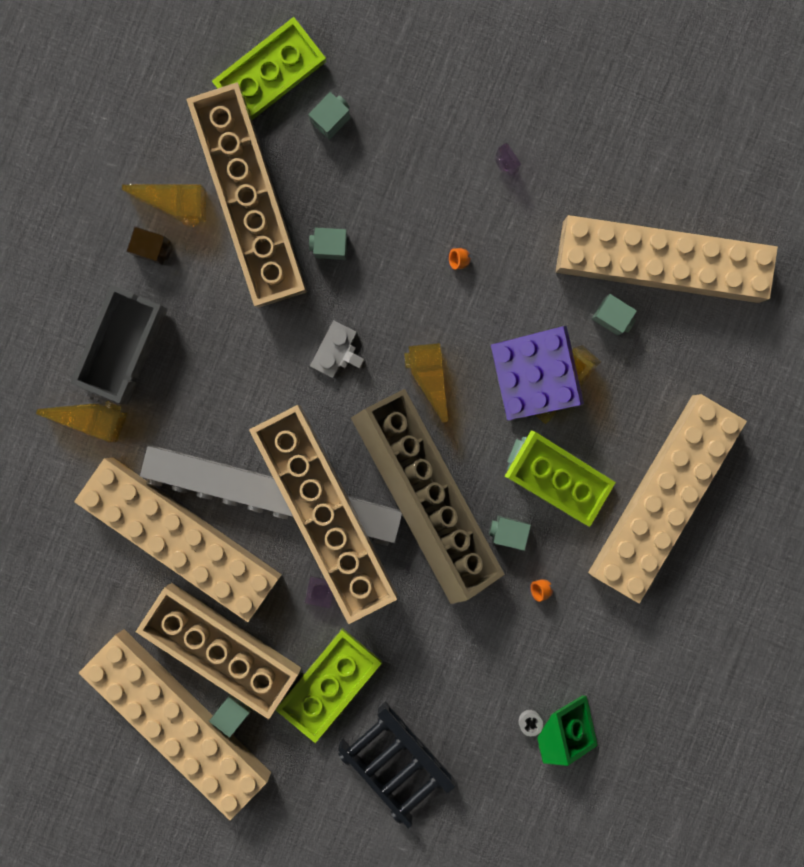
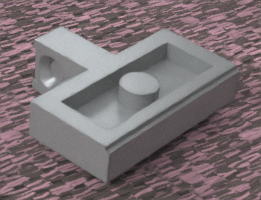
[310,320,365,379]

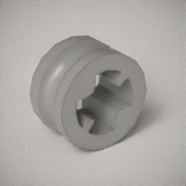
[518,710,543,737]

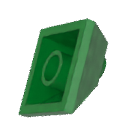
[537,695,598,766]

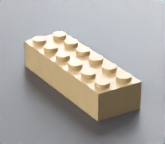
[136,583,301,719]

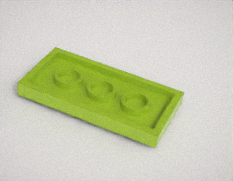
[212,17,327,120]
[505,430,616,527]
[275,628,382,743]

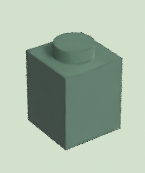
[308,92,350,140]
[309,228,348,260]
[592,294,637,336]
[489,516,531,551]
[209,694,252,738]

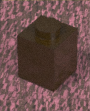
[127,226,172,265]

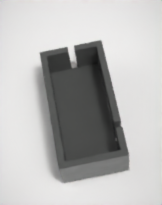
[70,285,168,404]

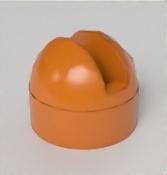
[449,248,471,270]
[530,579,553,602]

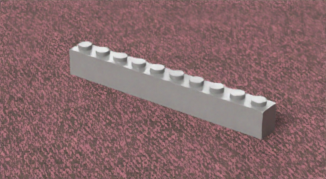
[140,446,402,546]

